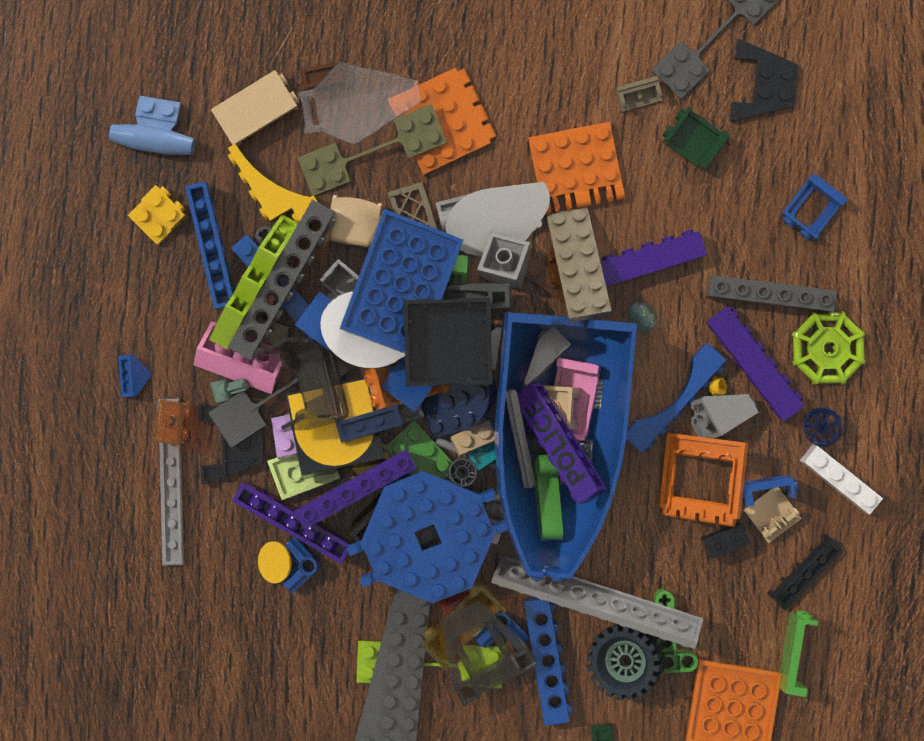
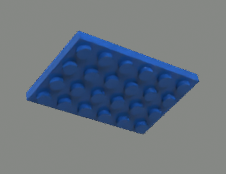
[339,209,463,354]

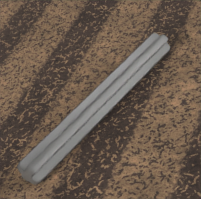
[505,389,536,488]

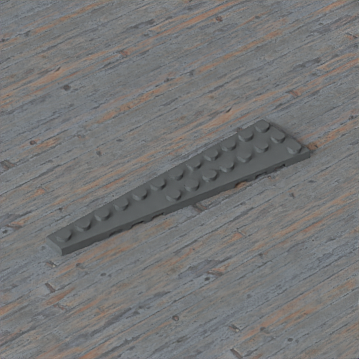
[354,524,437,741]

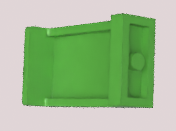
[780,610,818,697]

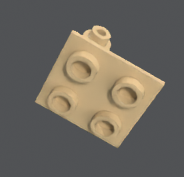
[744,487,802,543]

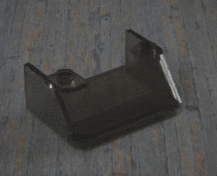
[263,337,349,430]

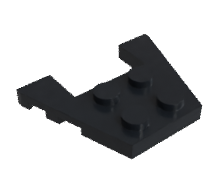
[729,39,798,121]
[198,403,264,484]

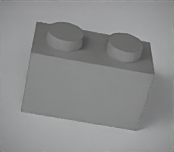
[477,232,531,289]

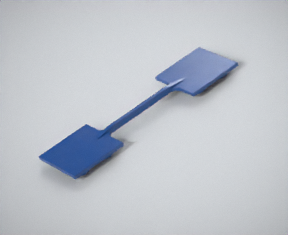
[295,292,433,413]

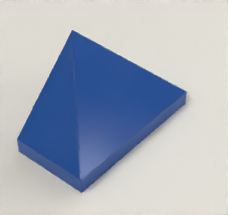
[118,355,152,397]

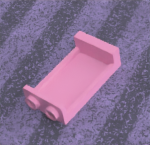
[554,357,602,443]

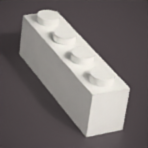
[800,445,883,515]

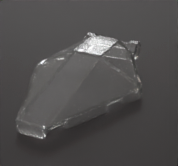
[298,62,421,145]

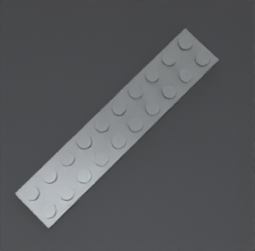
[491,554,703,649]

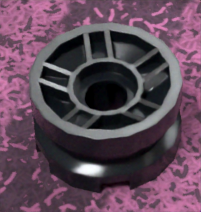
[445,458,477,488]

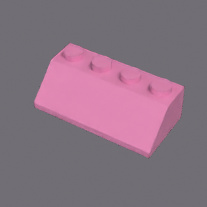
[193,321,289,394]

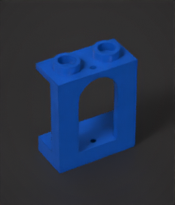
[780,173,847,240]
[742,475,798,507]

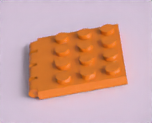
[388,68,496,176]

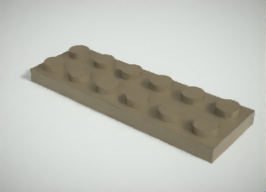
[547,207,612,323]

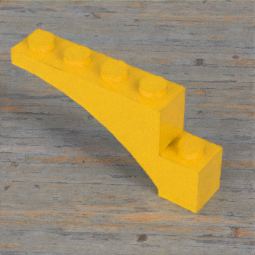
[228,144,318,223]

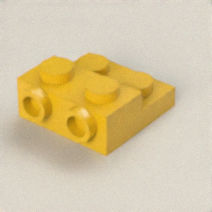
[128,185,188,245]

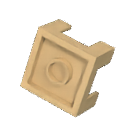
[543,385,580,430]

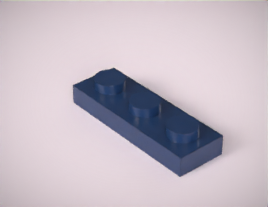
[335,405,403,444]

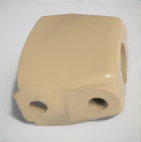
[327,195,383,249]

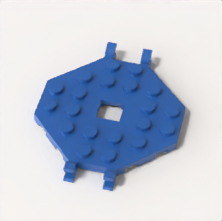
[347,470,508,604]

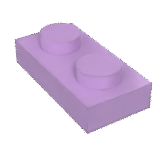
[271,415,297,460]

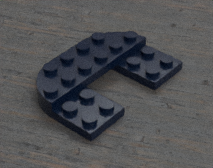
[421,377,497,439]

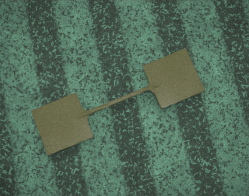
[298,104,447,196]

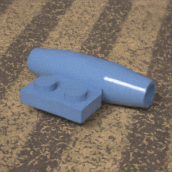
[109,96,195,155]

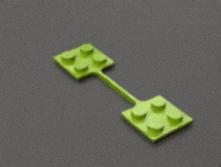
[357,641,503,688]

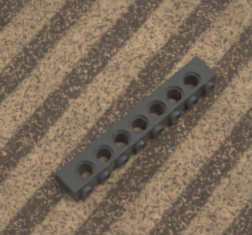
[228,199,337,360]

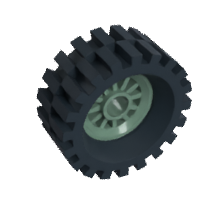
[586,624,666,700]

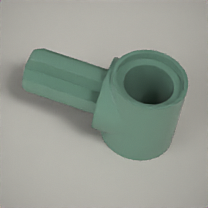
[210,379,249,403]

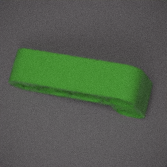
[533,455,563,541]
[653,589,698,673]

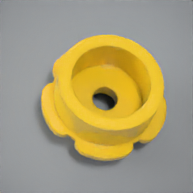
[708,376,727,396]

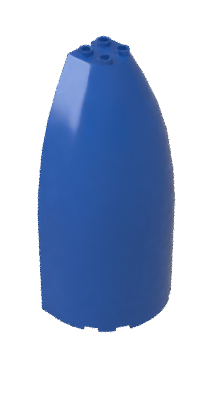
[495,312,637,582]

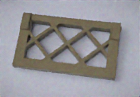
[387,182,437,229]

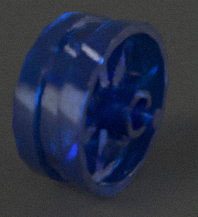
[803,407,842,447]

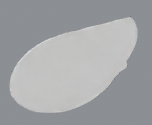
[445,182,550,257]
[320,292,405,368]

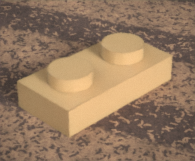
[450,420,495,457]

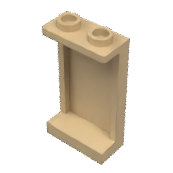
[211,70,299,146]

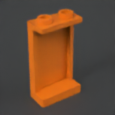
[364,361,451,410]

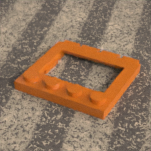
[659,433,748,527]

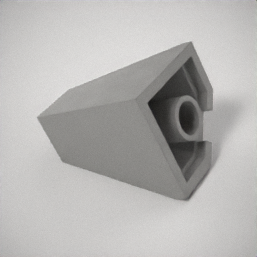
[691,394,759,438]

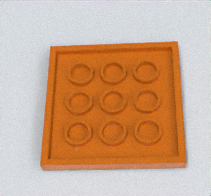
[685,659,782,741]

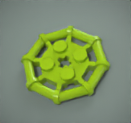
[792,311,866,385]

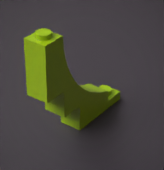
[209,214,298,350]

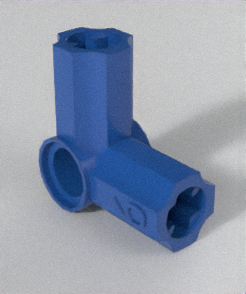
[282,537,321,593]
[473,609,530,649]

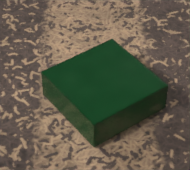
[590,723,613,741]

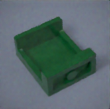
[662,106,730,171]

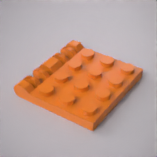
[528,122,625,215]

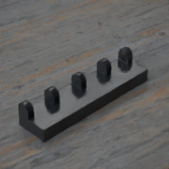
[767,534,843,610]

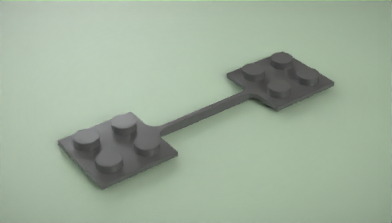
[651,0,778,99]
[209,342,354,448]

